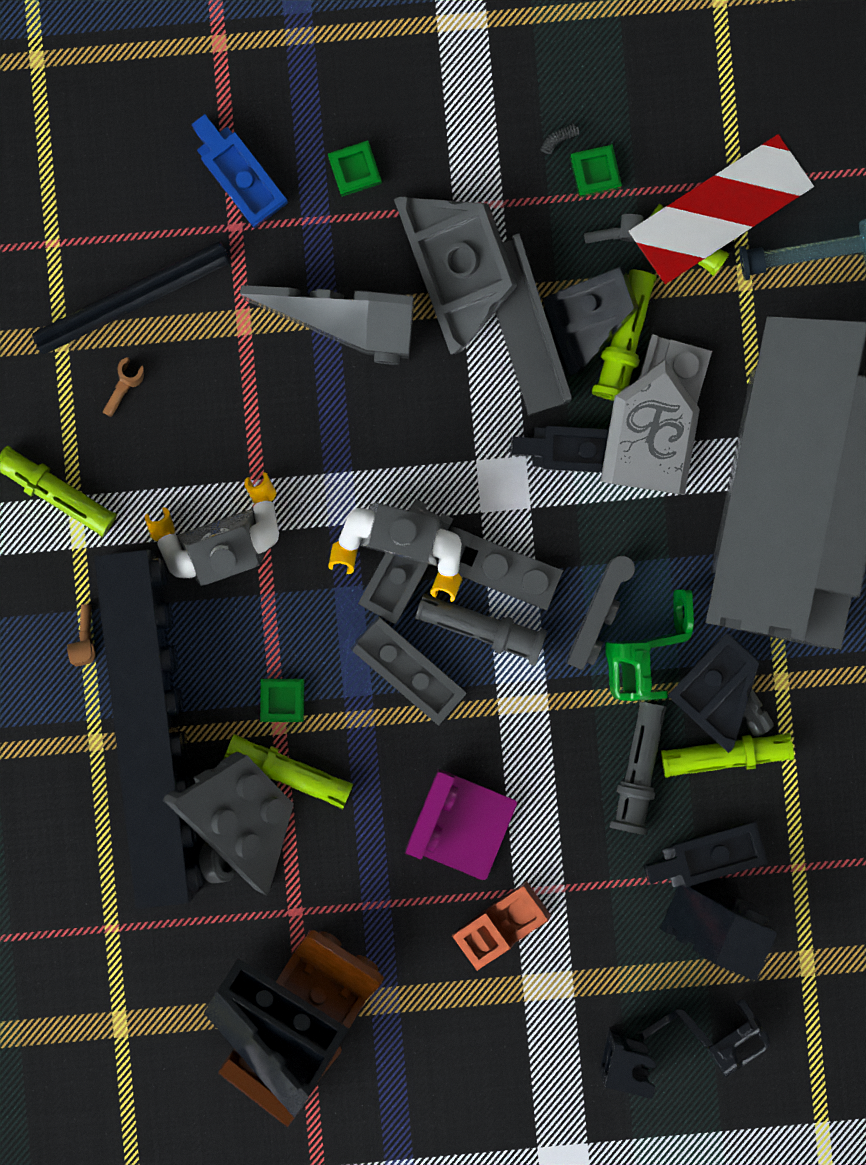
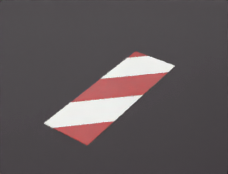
[628,134,814,285]

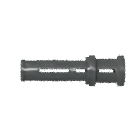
[415,593,548,666]
[609,701,667,835]

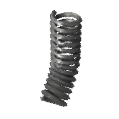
[540,124,579,154]

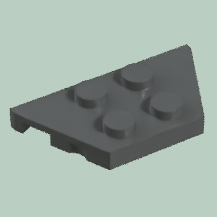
[394,197,518,354]
[163,752,294,895]

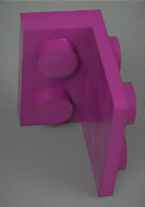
[405,768,517,880]

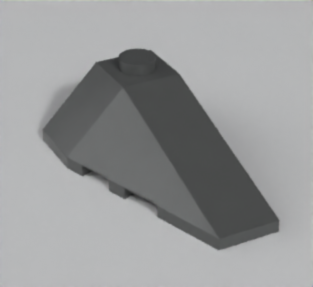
[240,285,414,365]

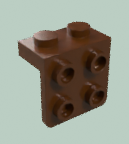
[275,930,384,1028]

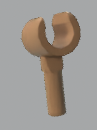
[103,357,144,417]
[67,604,96,667]

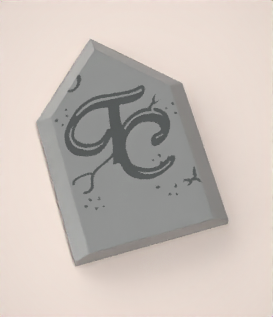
[600,359,700,495]

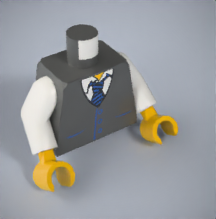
[145,472,279,586]
[329,503,462,602]

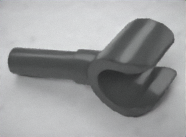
[584,214,644,244]

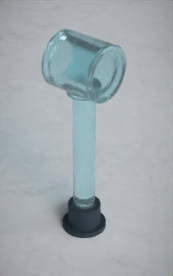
[739,219,866,281]

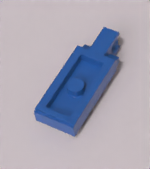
[191,114,288,229]

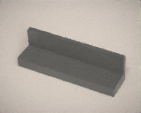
[495,233,572,416]

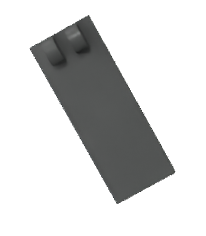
[350,616,467,726]

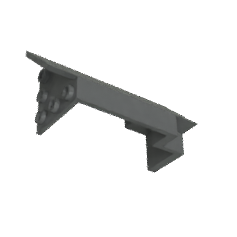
[705,316,866,649]

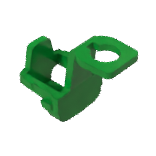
[605,589,694,701]

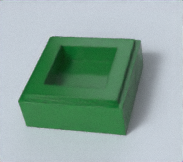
[328,141,382,197]
[570,145,622,198]
[260,679,305,722]

